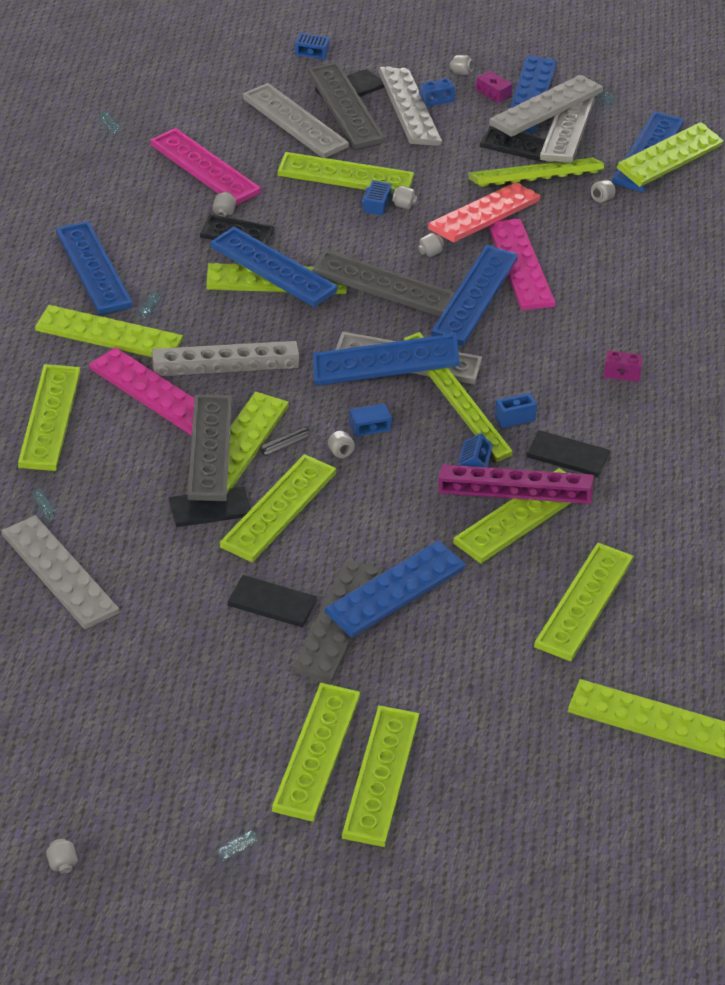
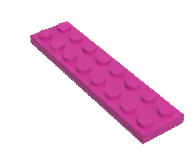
[150,128,261,206]
[488,219,555,310]
[89,347,194,435]

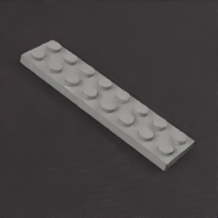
[378,66,442,146]
[489,75,603,137]
[243,83,349,158]
[540,96,595,163]
[335,332,482,385]
[1,515,119,629]

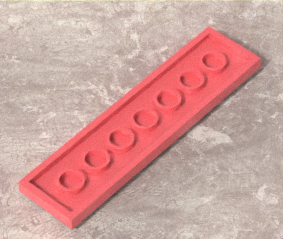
[428,183,540,242]

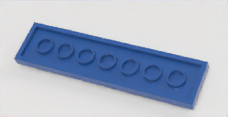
[510,55,557,133]
[612,111,684,192]
[56,221,133,315]
[210,227,338,307]
[431,245,518,346]
[313,333,460,386]
[325,540,466,638]

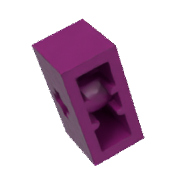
[476,71,513,103]
[603,350,643,382]

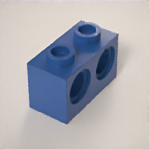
[419,78,455,107]

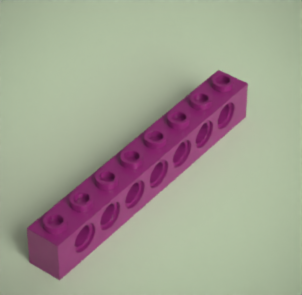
[438,465,594,504]

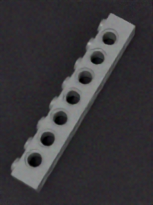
[152,341,299,376]

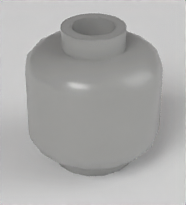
[450,55,474,76]
[591,180,615,203]
[392,186,418,210]
[212,192,236,217]
[418,233,444,258]
[328,431,355,458]
[46,839,78,874]

